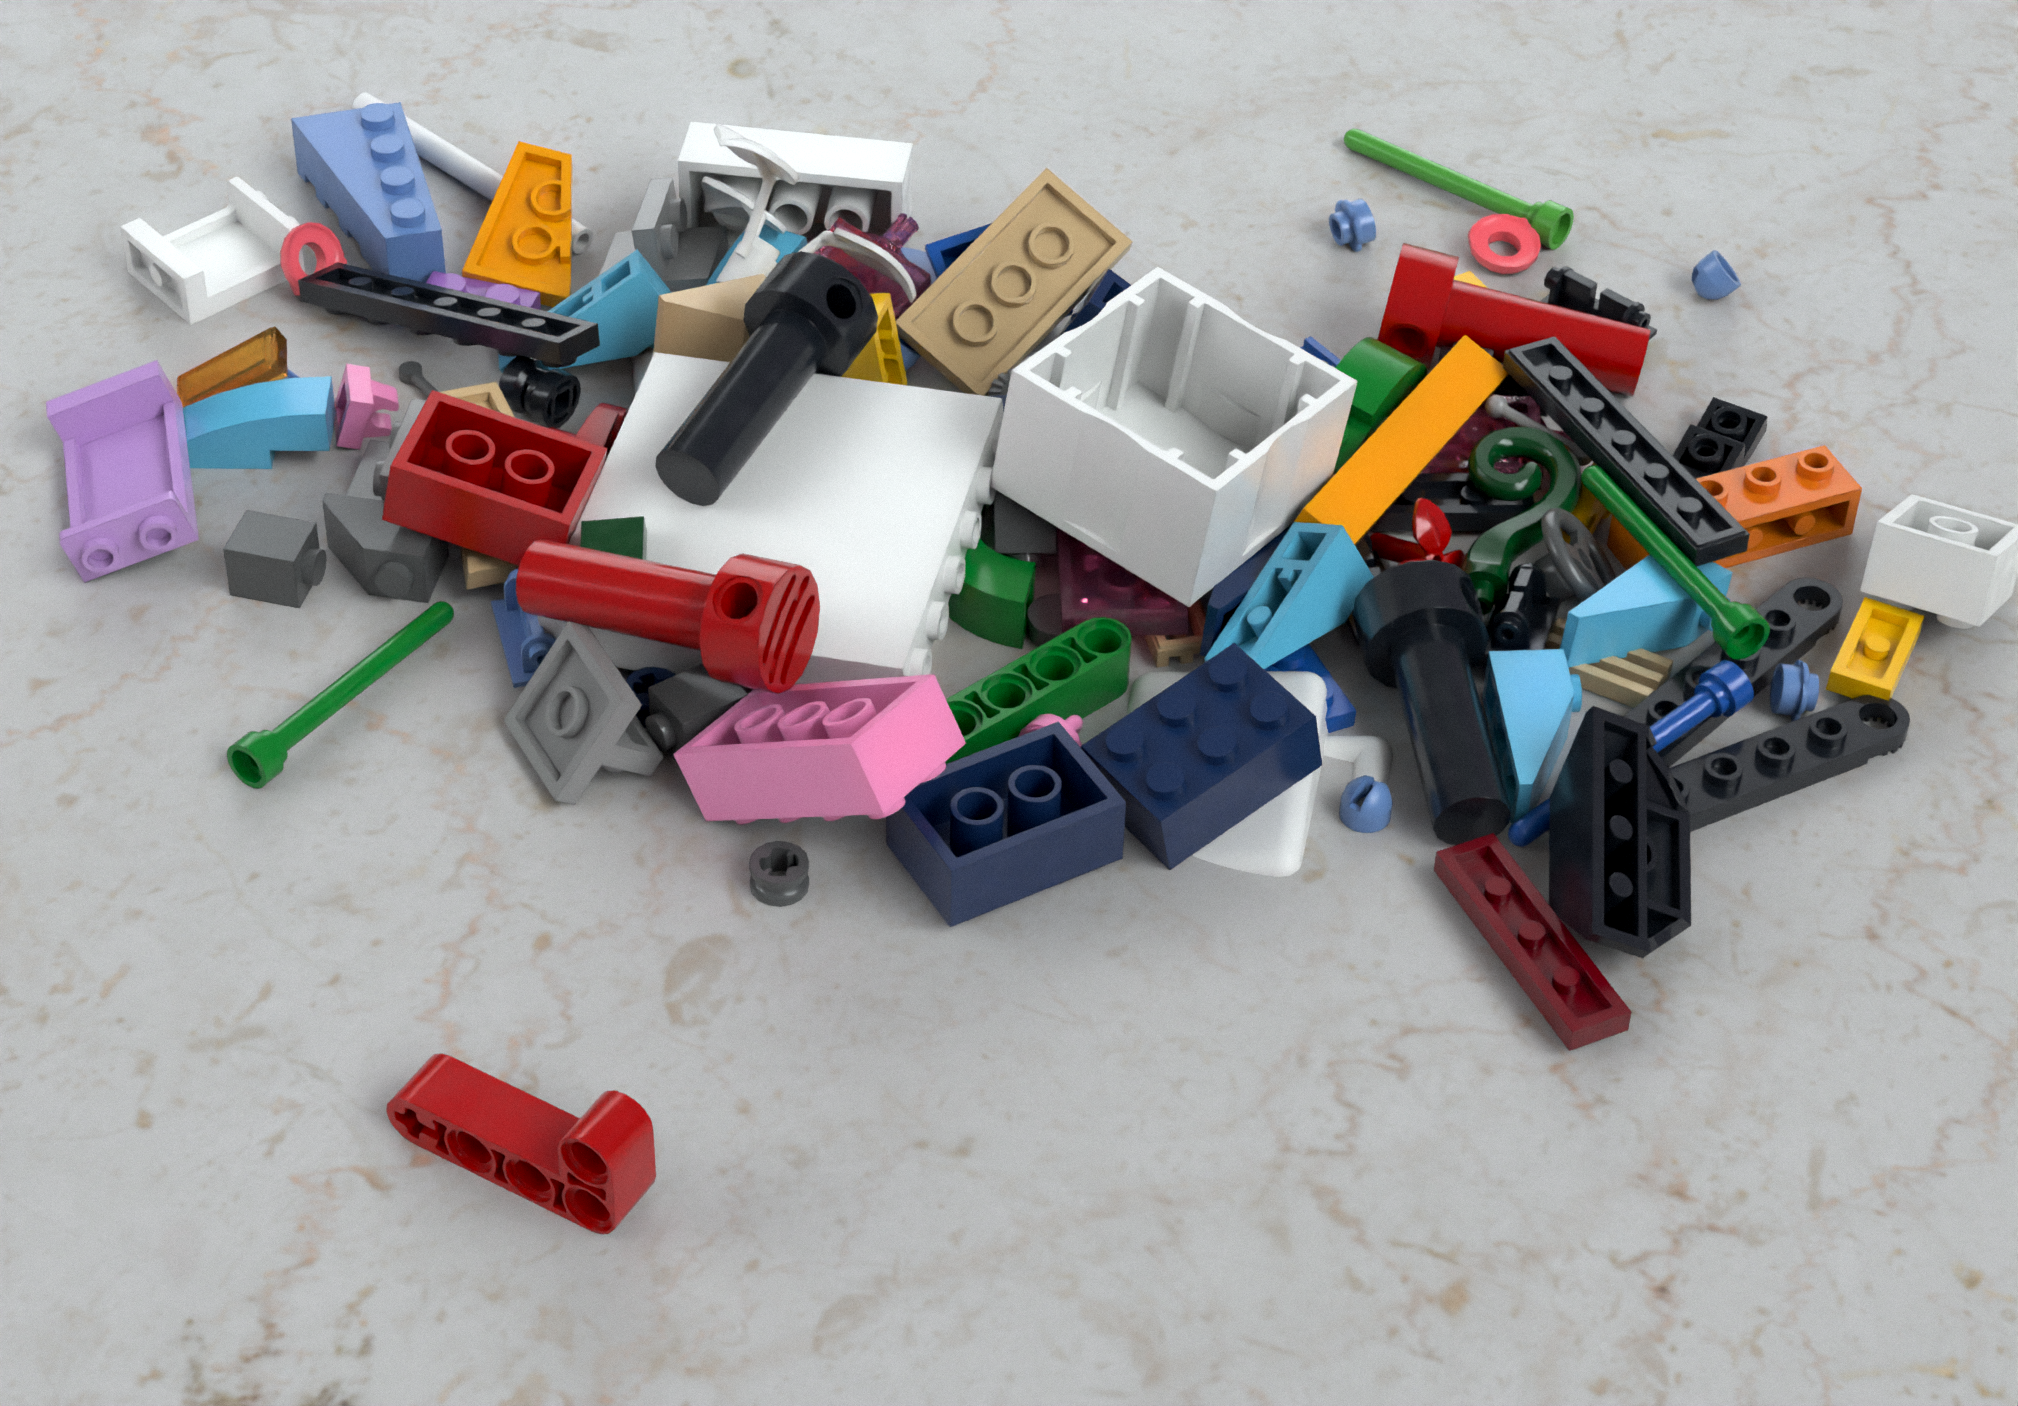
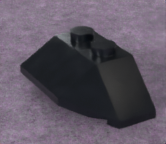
[1549,706,1691,958]

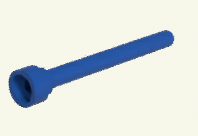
[1508,660,1754,847]

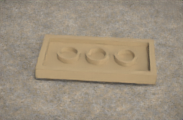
[896,168,1133,396]

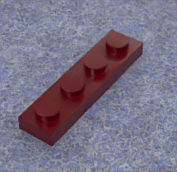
[1434,833,1632,1051]

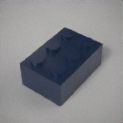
[1081,643,1322,870]
[886,721,1126,927]

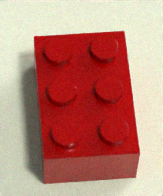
[382,390,608,565]

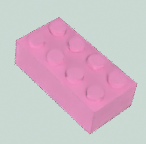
[673,674,966,825]

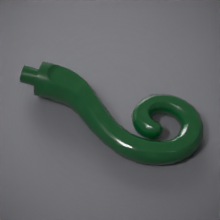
[1461,427,1583,615]

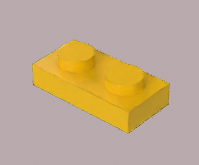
[1826,597,1925,701]

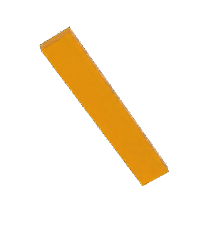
[1294,335,1508,545]

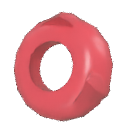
[1468,214,1541,274]
[280,222,347,296]

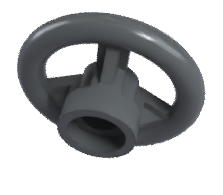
[1534,508,1617,603]

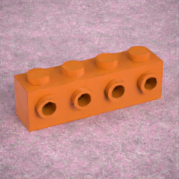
[1607,445,1862,571]

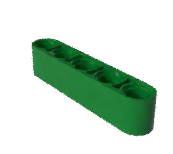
[945,617,1132,764]

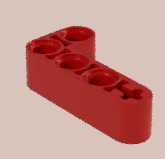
[386,1053,656,1234]

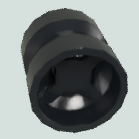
[499,355,581,429]

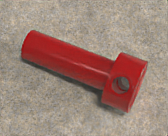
[1377,243,1650,397]
[516,539,820,694]

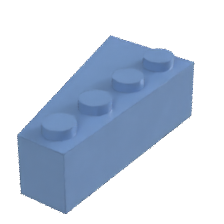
[291,102,446,283]

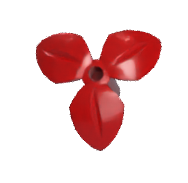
[1370,498,1465,569]

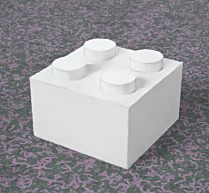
[1860,494,2018,629]

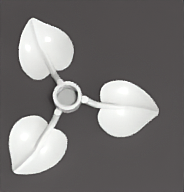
[701,124,916,304]

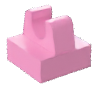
[334,364,399,450]

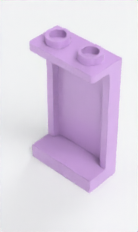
[46,360,199,583]

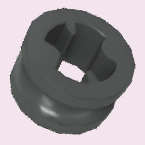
[749,841,809,907]

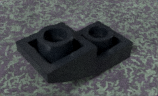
[1672,397,1768,479]

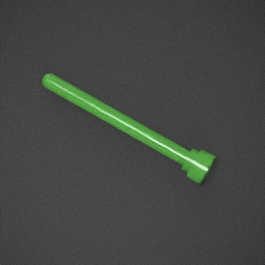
[1344,128,1574,250]

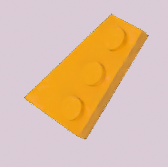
[462,141,573,307]

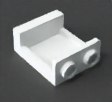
[121,177,305,325]

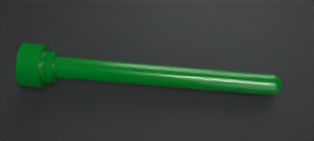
[1581,465,1770,660]
[227,601,454,789]

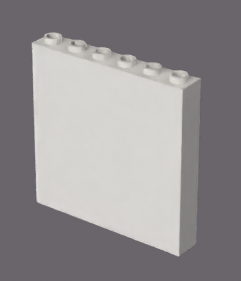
[537,352,1004,685]

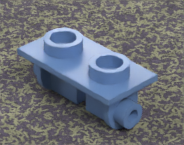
[491,568,556,688]

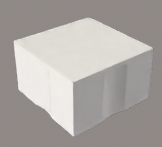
[990,267,1358,607]

